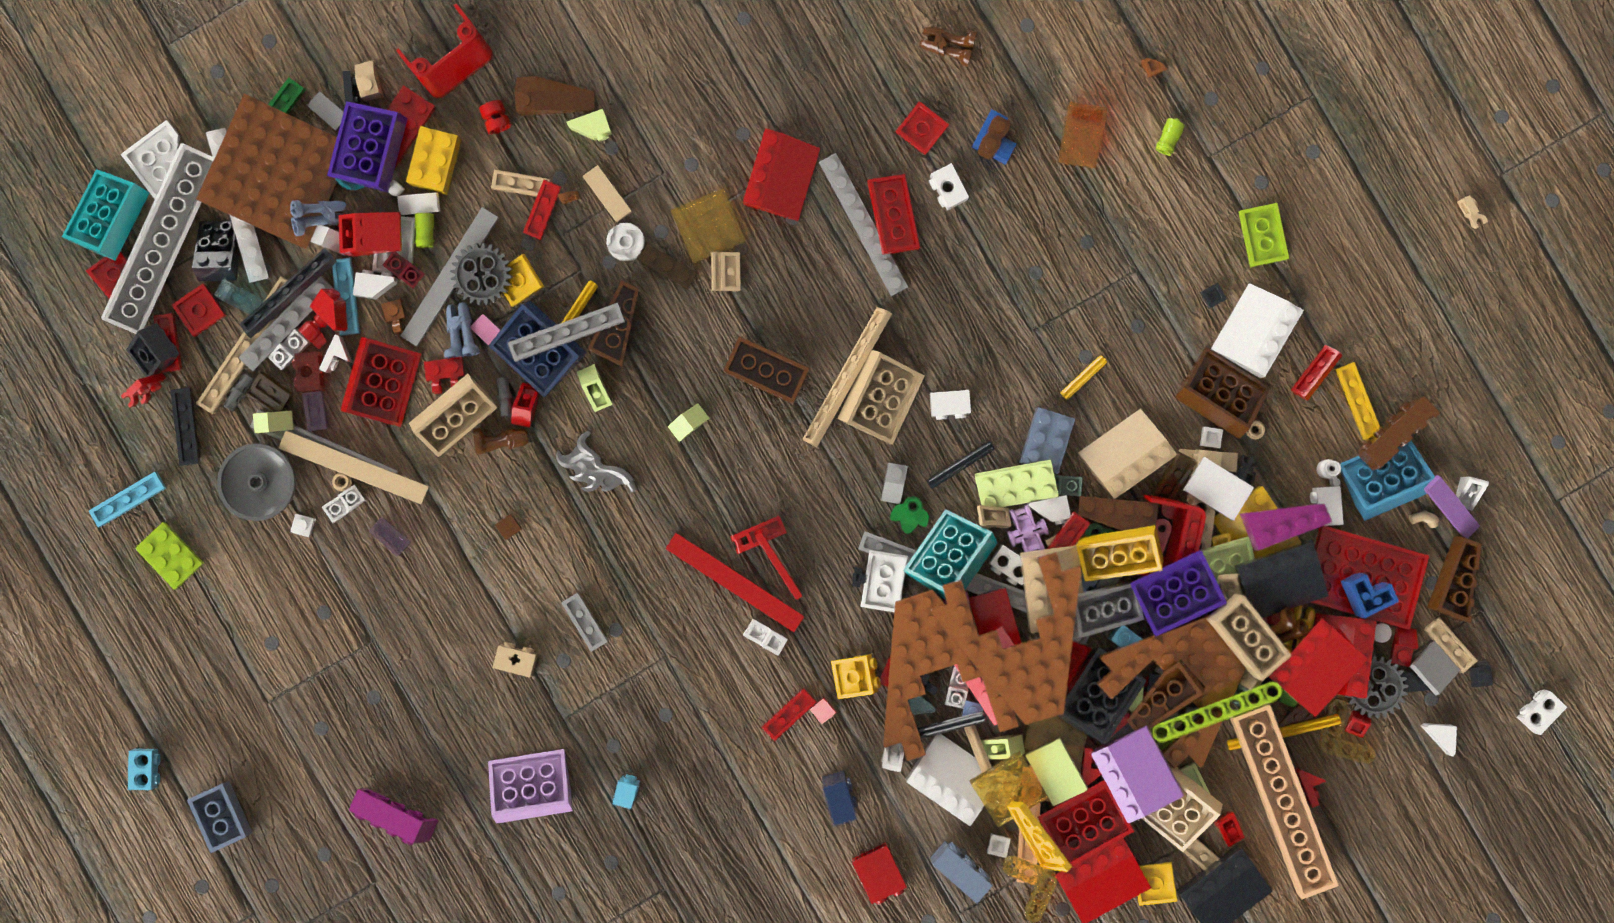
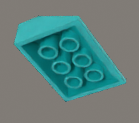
[62,169,150,261]
[903,509,997,600]

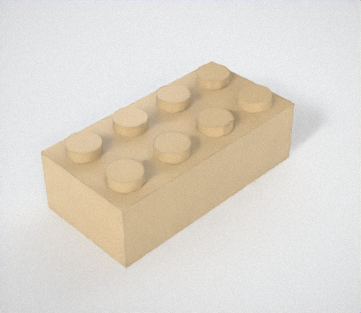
[409,374,497,457]
[1207,593,1291,681]

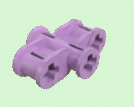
[1007,504,1049,552]

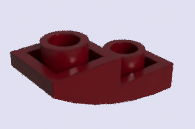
[382,251,425,289]

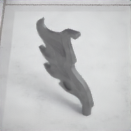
[556,431,638,493]

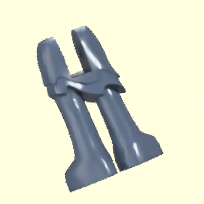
[290,200,346,236]
[444,302,480,359]

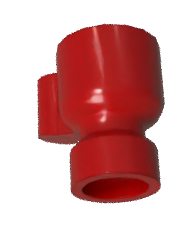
[298,314,328,349]

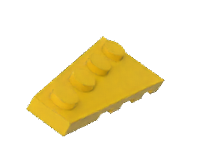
[1007,801,1072,872]

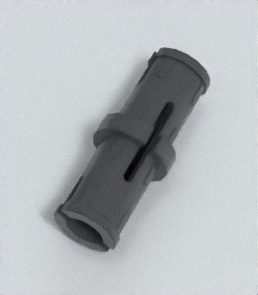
[223,374,254,412]
[496,377,512,417]

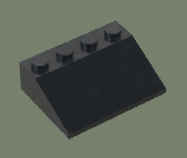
[1234,541,1328,618]
[1058,647,1147,745]
[1176,845,1273,923]

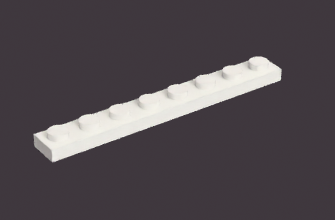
[206,128,269,283]

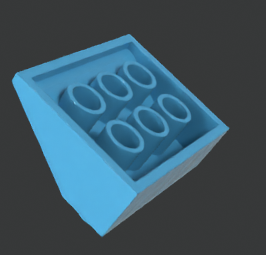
[1340,440,1435,521]

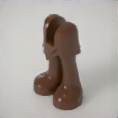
[919,27,977,67]
[473,428,529,455]
[1268,607,1309,644]

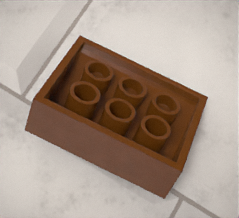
[1175,347,1270,439]

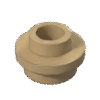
[1246,420,1265,439]
[332,473,352,491]

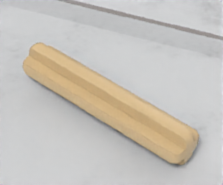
[964,725,994,777]

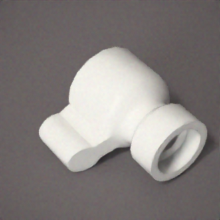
[1317,459,1341,486]

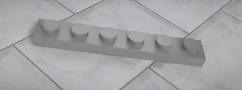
[238,276,334,371]
[508,303,625,362]

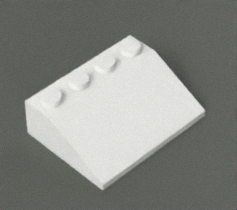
[1211,283,1304,378]
[905,734,1001,826]

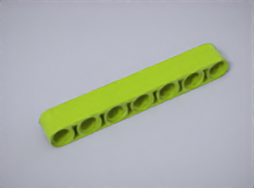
[1152,682,1282,743]

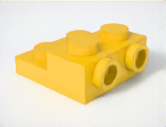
[831,654,881,699]

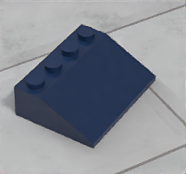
[488,301,587,398]

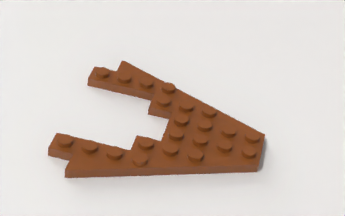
[930,552,1081,725]
[883,589,1019,761]
[1097,613,1246,768]

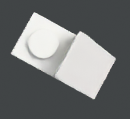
[319,334,352,374]
[881,743,904,772]

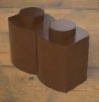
[978,115,1010,160]

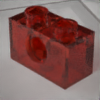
[292,351,325,393]

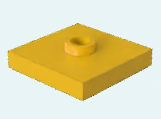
[494,254,544,307]
[1137,862,1178,906]

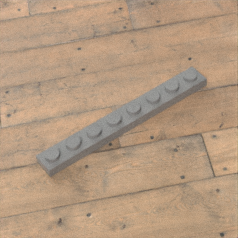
[819,153,908,297]

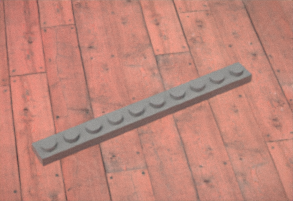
[858,531,1027,612]

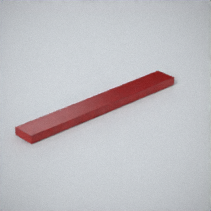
[665,533,804,632]

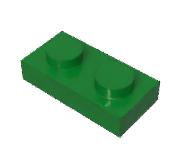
[268,77,306,114]

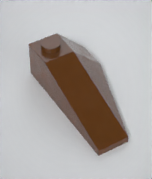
[515,76,595,116]
[1127,661,1205,731]

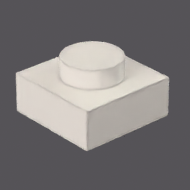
[1200,427,1223,449]
[290,514,316,537]
[987,833,1011,858]

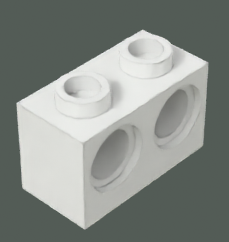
[988,544,1023,586]
[1517,689,1567,735]

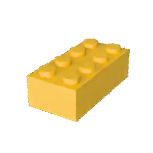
[1076,525,1164,582]

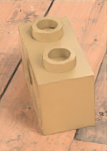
[493,642,538,677]

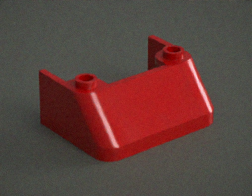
[396,3,493,98]
[1137,494,1206,576]

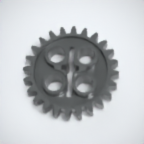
[450,243,513,305]
[1345,655,1409,719]

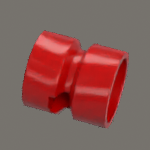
[479,100,512,135]

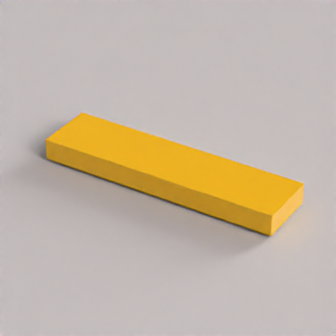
[1335,362,1380,440]

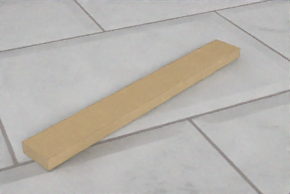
[196,276,288,414]
[803,307,892,447]
[278,431,429,504]

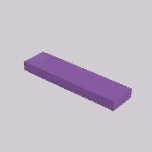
[1424,475,1480,539]

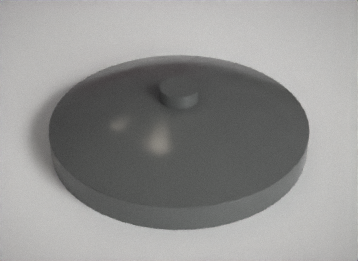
[217,444,296,521]

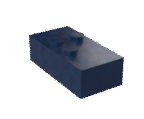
[822,770,858,826]

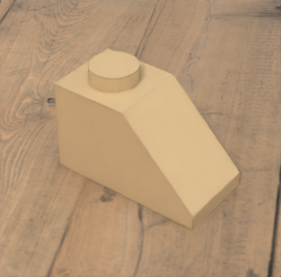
[355,60,384,102]

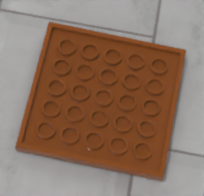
[196,93,337,249]

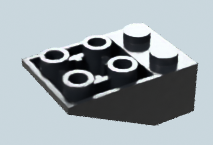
[192,220,239,281]

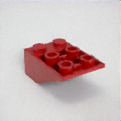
[338,212,402,257]

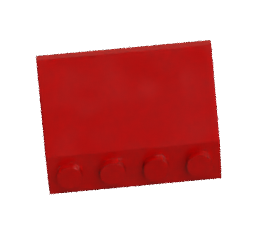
[743,128,820,221]
[340,337,421,427]
[1314,613,1377,699]
[1270,619,1368,717]
[1038,780,1134,866]
[1055,838,1151,923]

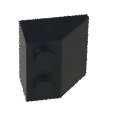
[126,323,180,377]

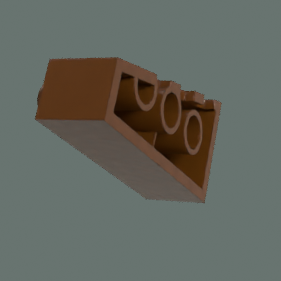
[587,280,639,367]
[1357,396,1440,471]
[1078,496,1158,531]
[1427,536,1482,623]

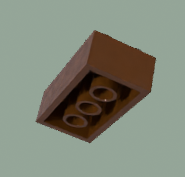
[723,336,809,405]

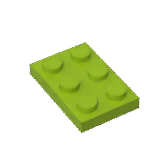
[1238,203,1289,267]
[135,522,204,590]

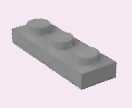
[561,592,608,652]

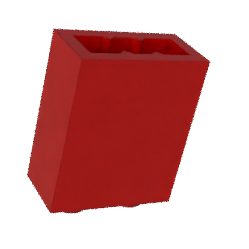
[851,842,907,905]

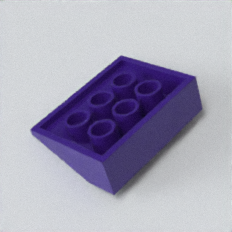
[327,101,408,192]
[1130,550,1227,637]

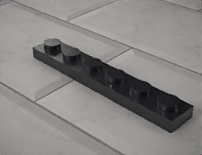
[239,248,337,338]

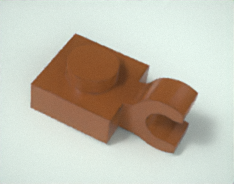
[382,299,406,335]

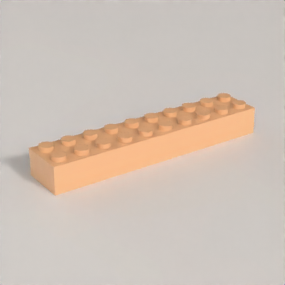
[1230,704,1339,899]

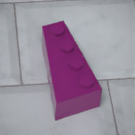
[1240,504,1332,550]
[349,788,438,845]

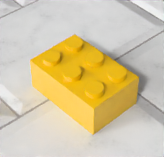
[406,126,461,195]

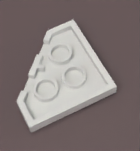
[121,120,180,199]

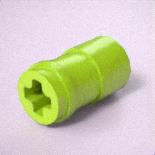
[1155,118,1185,156]
[415,213,434,248]

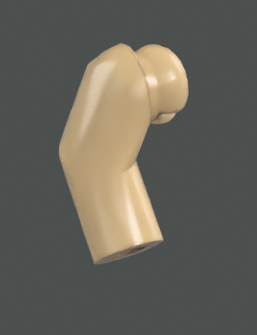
[1409,511,1439,528]

